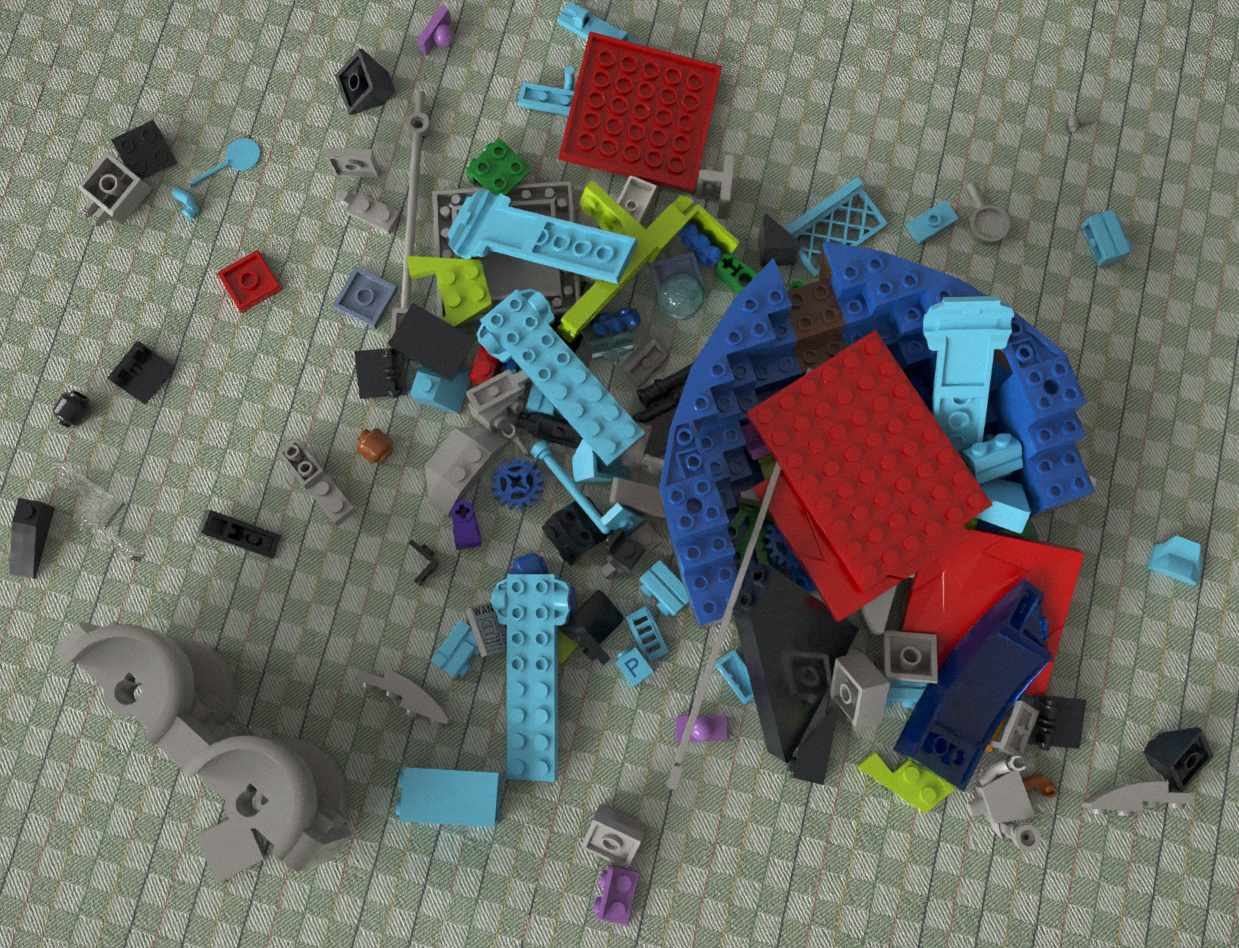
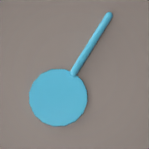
[189,138,261,186]

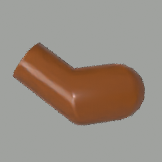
[1022,774,1058,798]

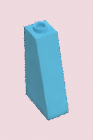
[975,478,1031,533]

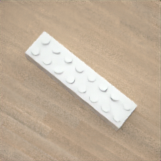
[581,176,657,285]

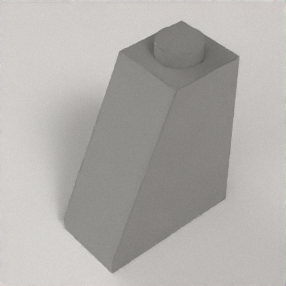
[610,477,666,520]

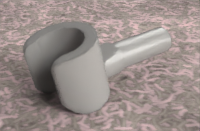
[1064,114,1096,132]
[502,424,530,455]

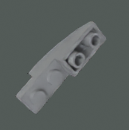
[277,437,357,527]
[356,669,451,728]
[1082,781,1195,816]

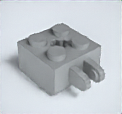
[79,151,153,227]
[830,652,890,733]

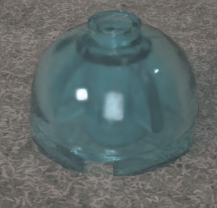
[658,271,705,320]

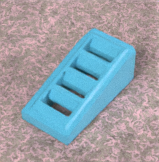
[625,606,669,663]

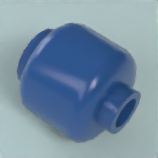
[510,553,548,574]

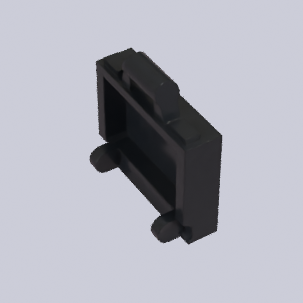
[631,391,681,460]

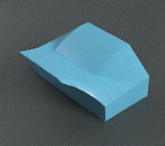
[1147,535,1203,586]

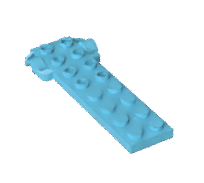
[447,190,638,284]
[477,288,645,467]
[923,296,1014,458]
[491,574,571,782]

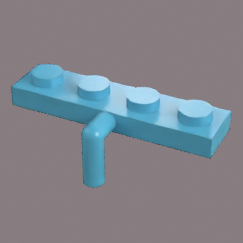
[518,66,575,116]

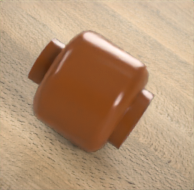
[357,428,394,464]

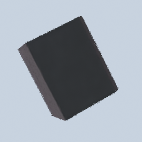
[758,214,803,266]

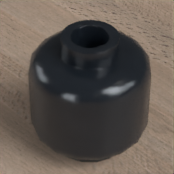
[53,390,91,428]

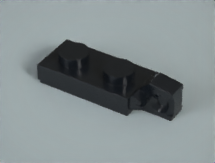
[516,412,582,449]

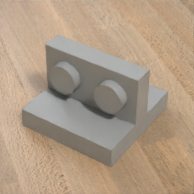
[696,155,735,219]
[581,804,646,870]

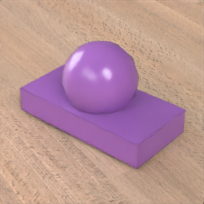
[417,5,455,56]
[675,715,728,742]

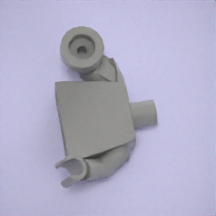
[967,752,1041,852]

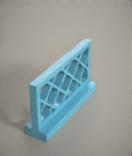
[784,176,888,278]

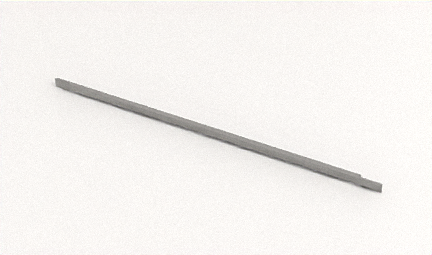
[666,368,813,790]

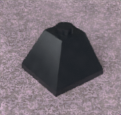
[335,48,395,115]
[1143,727,1214,793]

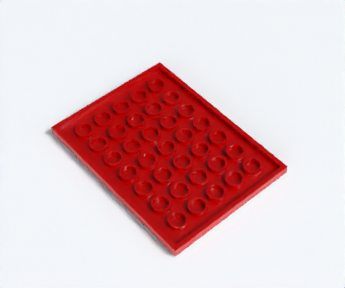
[745,330,993,591]

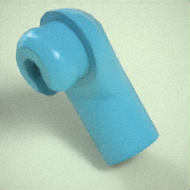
[172,187,199,219]

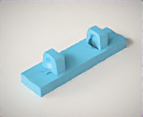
[557,1,646,46]

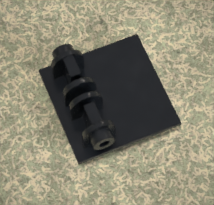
[111,120,177,179]
[107,341,175,405]
[354,348,408,399]
[1028,695,1087,751]

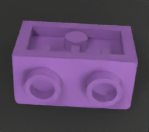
[593,865,639,926]

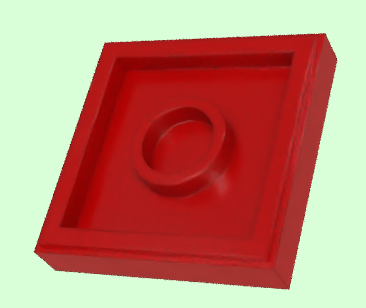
[217,250,283,313]

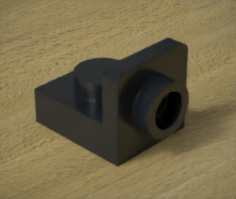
[605,527,646,570]

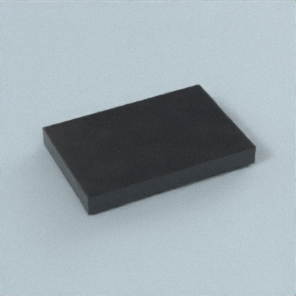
[388,302,476,382]

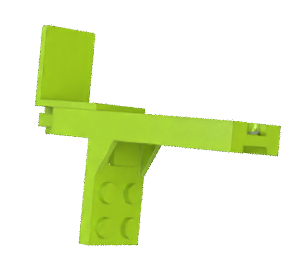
[556,180,740,343]

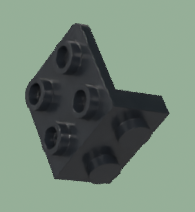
[541,496,614,566]
[565,590,624,665]

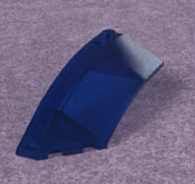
[893,579,1053,792]

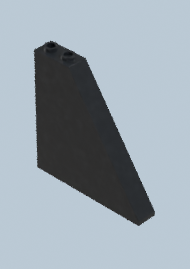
[732,562,860,764]

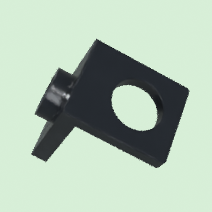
[409,540,440,586]

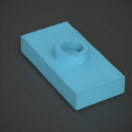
[905,200,959,245]
[601,503,645,536]
[715,649,754,705]

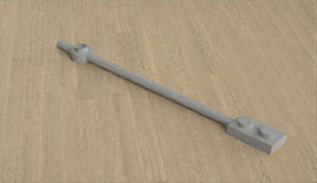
[390,91,430,357]

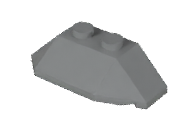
[425,427,509,516]

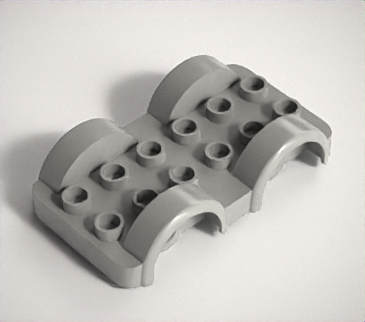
[55,620,352,871]

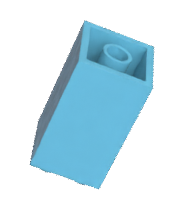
[396,767,503,827]

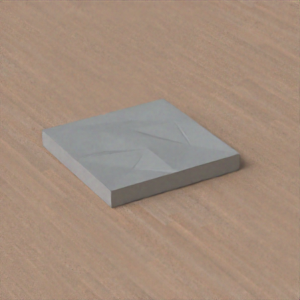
[432,181,581,328]

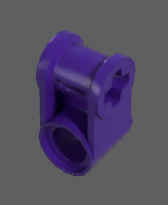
[452,501,481,550]

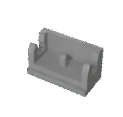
[989,699,1039,759]

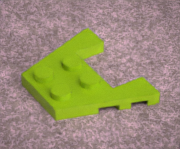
[406,256,493,327]
[856,705,965,813]

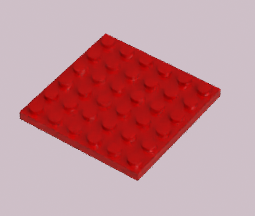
[558,31,722,194]

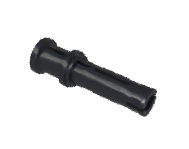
[636,362,694,409]

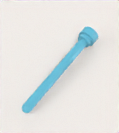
[530,440,611,534]

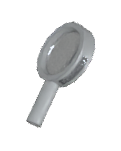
[967,182,1010,245]

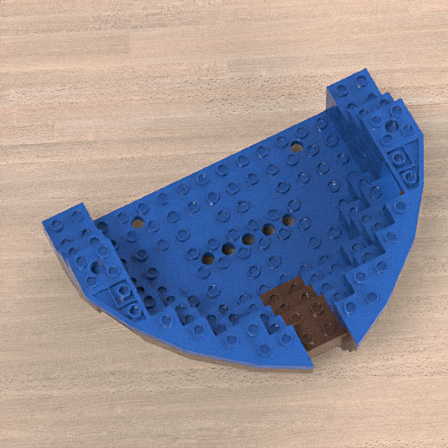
[659,242,1096,629]

